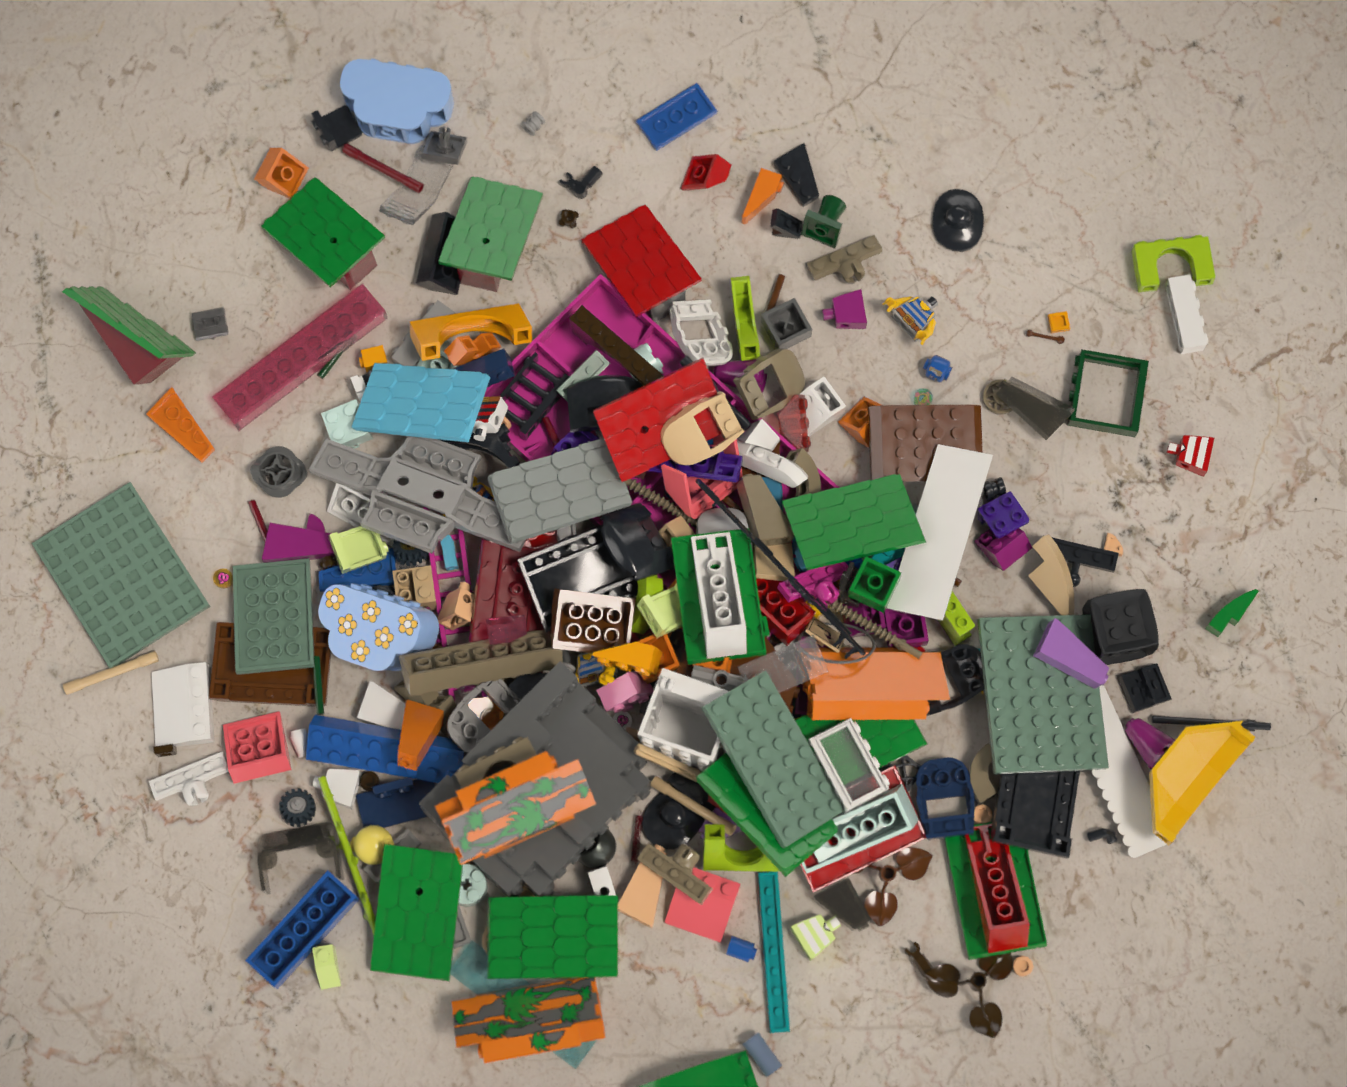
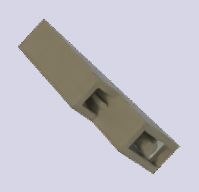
[394,679,457,738]

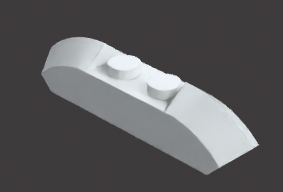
[737,441,808,488]

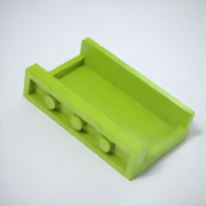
[937,591,975,646]

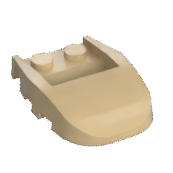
[661,391,744,465]

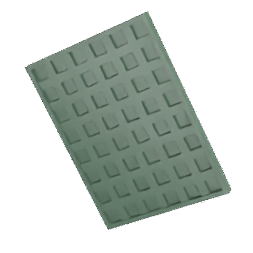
[32,482,211,668]
[977,615,1109,774]

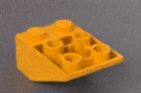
[592,642,662,677]

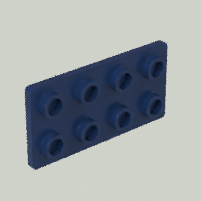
[356,777,435,828]

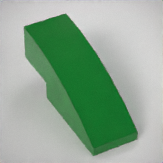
[1205,589,1259,637]

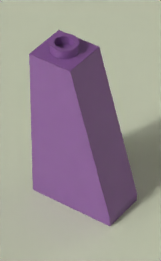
[1033,618,1109,689]

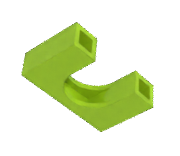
[1131,235,1216,293]
[703,824,780,872]

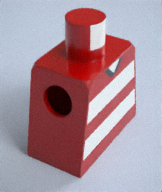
[1167,435,1215,477]

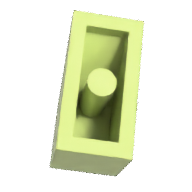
[312,944,341,990]

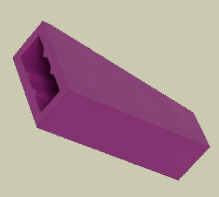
[262,523,336,563]

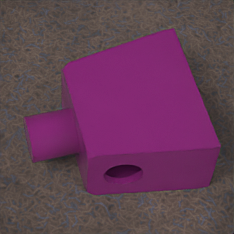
[822,289,867,329]

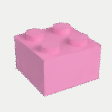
[596,672,654,713]

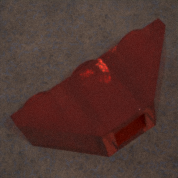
[778,394,811,452]

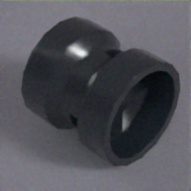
[983,477,1006,500]

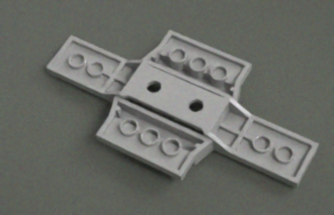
[309,436,526,554]

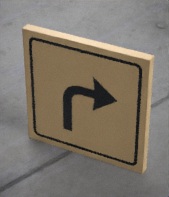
[805,616,845,653]

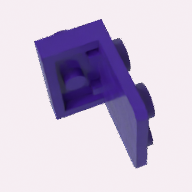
[977,491,1029,539]

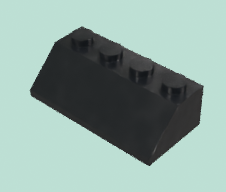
[416,212,461,295]

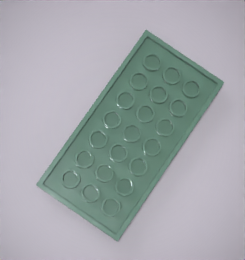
[701,671,844,849]

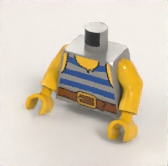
[882,296,938,345]
[575,652,619,687]

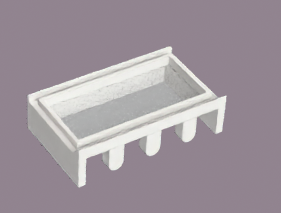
[808,718,889,813]

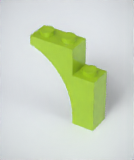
[731,276,760,361]

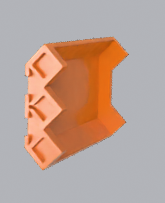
[799,647,950,720]

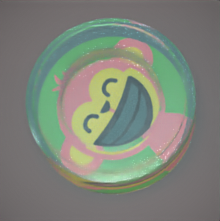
[913,388,933,405]

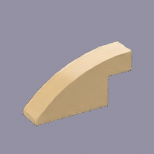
[1028,534,1075,615]

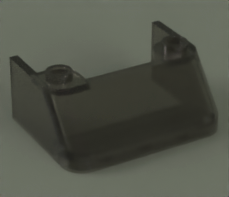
[257,822,345,894]

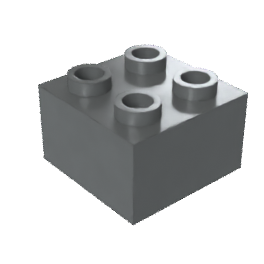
[761,298,812,349]

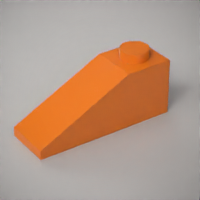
[742,168,784,224]

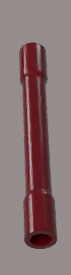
[342,143,424,194]

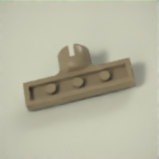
[807,235,883,284]
[637,843,713,905]

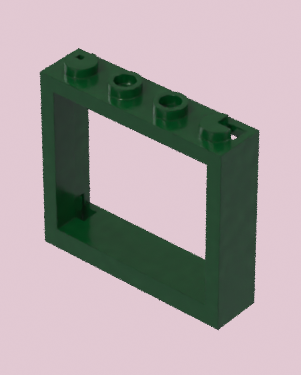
[1066,349,1149,438]

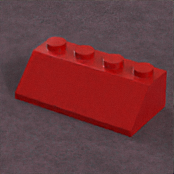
[756,578,816,646]

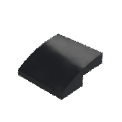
[1118,663,1172,714]

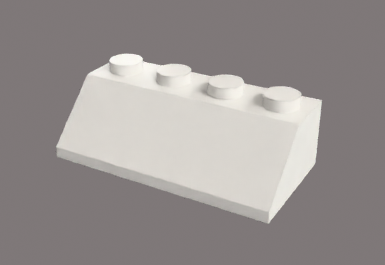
[327,483,395,547]

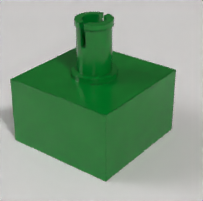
[848,556,902,613]

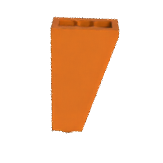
[398,699,444,771]

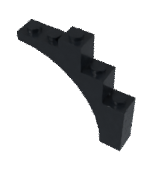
[438,423,521,468]

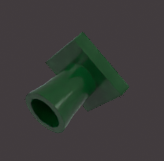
[801,195,846,249]

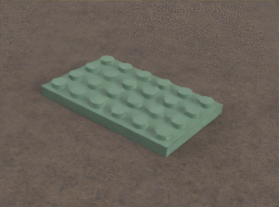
[233,558,315,675]

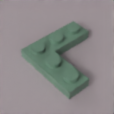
[556,350,610,402]

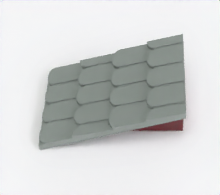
[487,438,632,544]

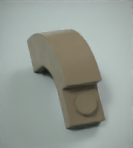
[786,448,821,497]
[969,743,997,805]

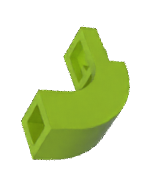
[631,575,663,634]

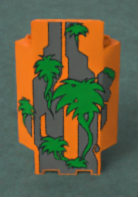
[435,751,596,865]
[451,978,606,1064]

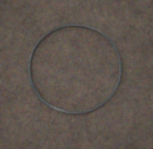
[798,622,875,664]

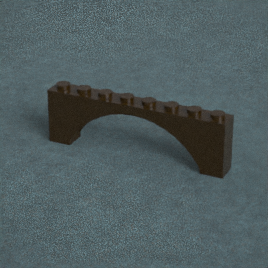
[569,305,664,386]

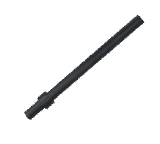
[1152,715,1271,731]

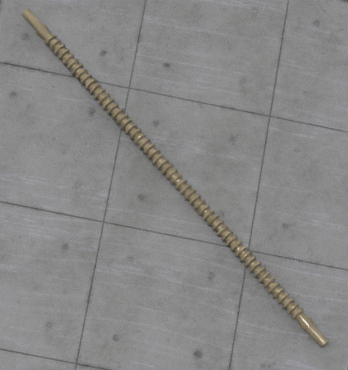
[625,479,922,659]

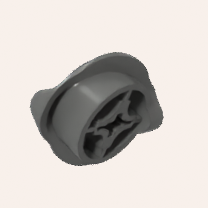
[250,446,307,498]

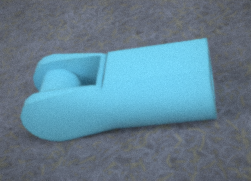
[441,535,459,571]

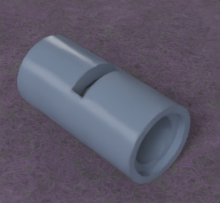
[743,1032,782,1078]

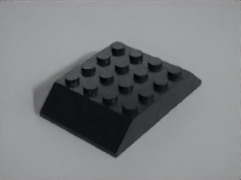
[517,524,638,633]

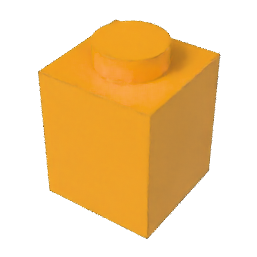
[359,345,388,373]

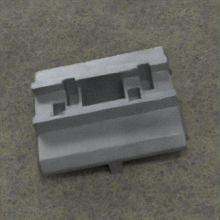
[191,307,229,341]

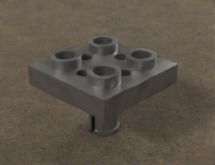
[422,126,467,165]

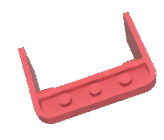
[661,434,743,519]

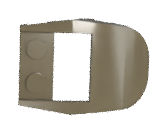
[733,348,805,420]

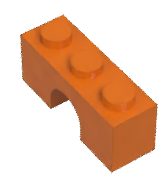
[444,332,501,366]

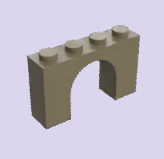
[455,737,537,789]

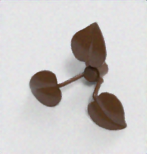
[855,848,933,927]

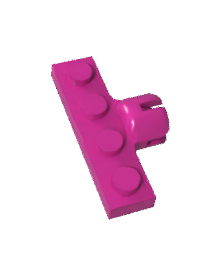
[778,562,852,606]

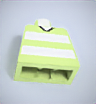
[790,914,841,961]

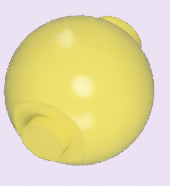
[350,825,394,865]

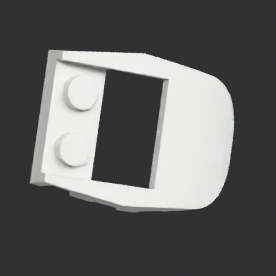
[669,300,733,366]

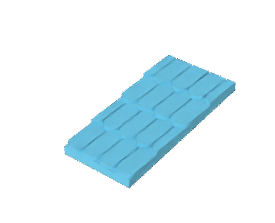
[352,363,490,442]

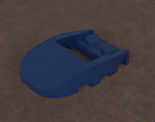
[916,757,974,841]

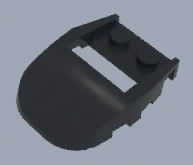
[927,644,985,716]

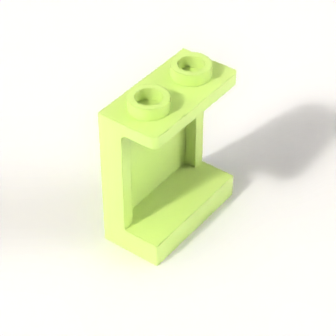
[329,526,389,574]
[637,583,683,638]

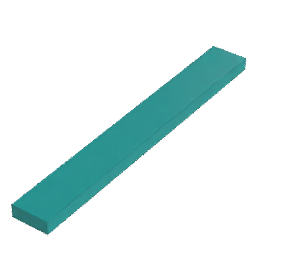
[758,872,790,1033]

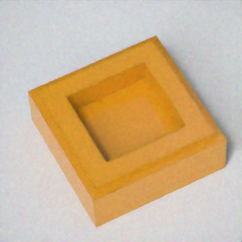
[1048,311,1070,334]

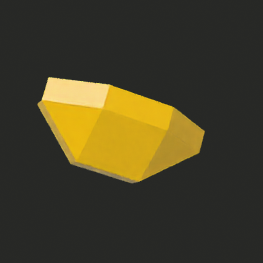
[1149,721,1255,846]

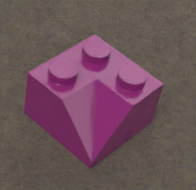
[884,608,929,648]

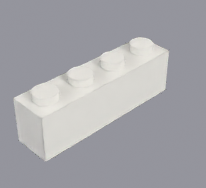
[1165,275,1208,354]

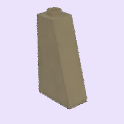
[736,474,795,548]

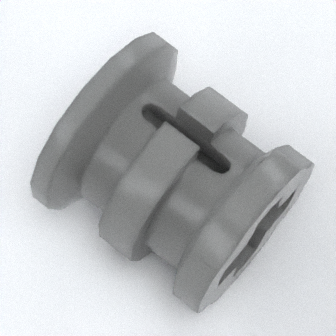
[521,111,545,136]

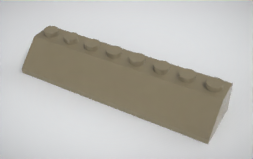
[399,629,563,696]

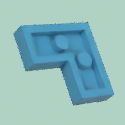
[792,537,808,572]

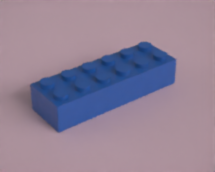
[245,870,360,989]

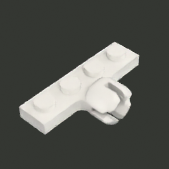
[149,752,229,806]

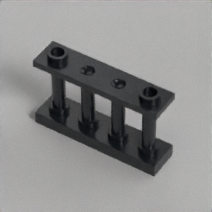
[500,352,569,441]

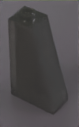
[996,377,1075,440]

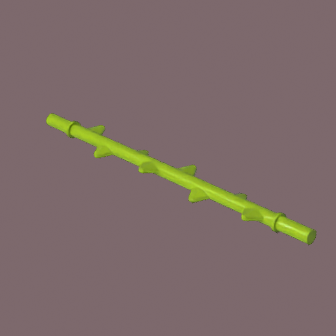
[318,776,376,936]

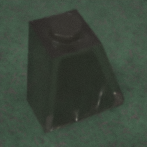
[813,877,872,932]

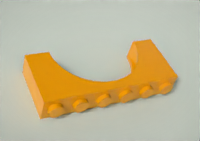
[410,303,532,361]

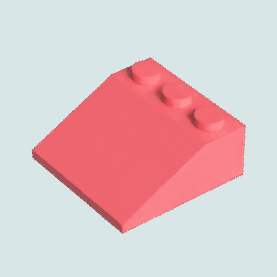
[223,711,291,784]
[664,868,740,943]

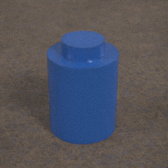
[726,936,757,963]

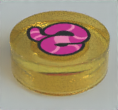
[213,569,233,589]

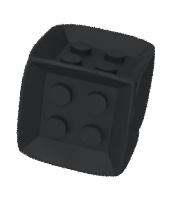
[1082,589,1159,665]

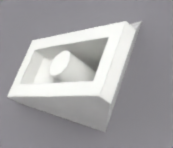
[737,419,780,452]

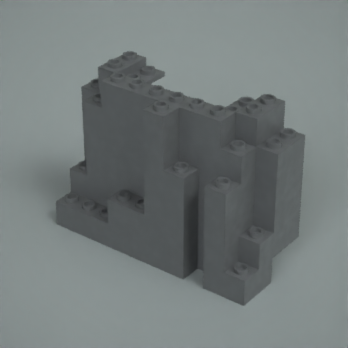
[419,661,651,897]

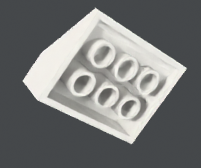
[152,662,215,747]

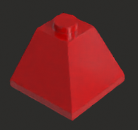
[681,154,732,191]

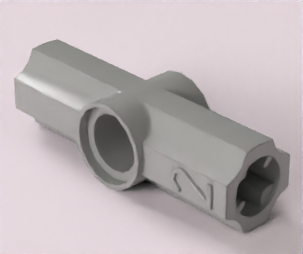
[691,665,751,691]

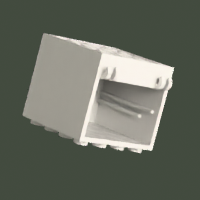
[638,668,729,772]

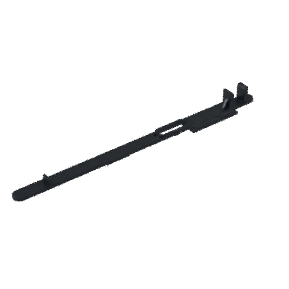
[696,479,866,659]

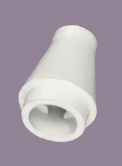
[290,728,308,758]

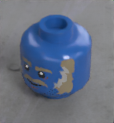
[923,355,953,383]

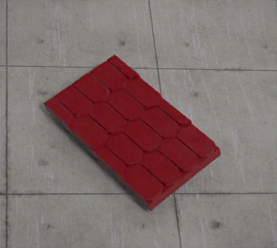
[469,539,544,673]

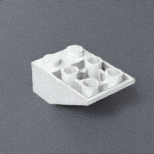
[777,377,846,444]

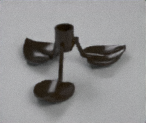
[925,952,1012,1038]

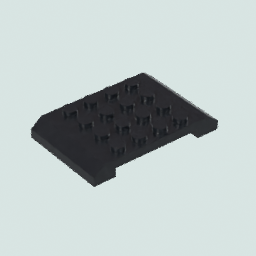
[991,771,1080,859]

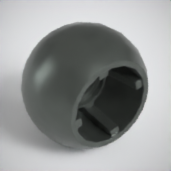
[579,829,616,868]

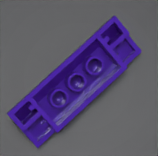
[648,446,743,482]

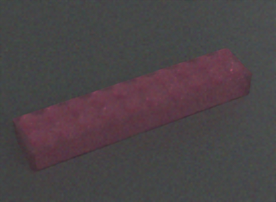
[213,283,388,431]

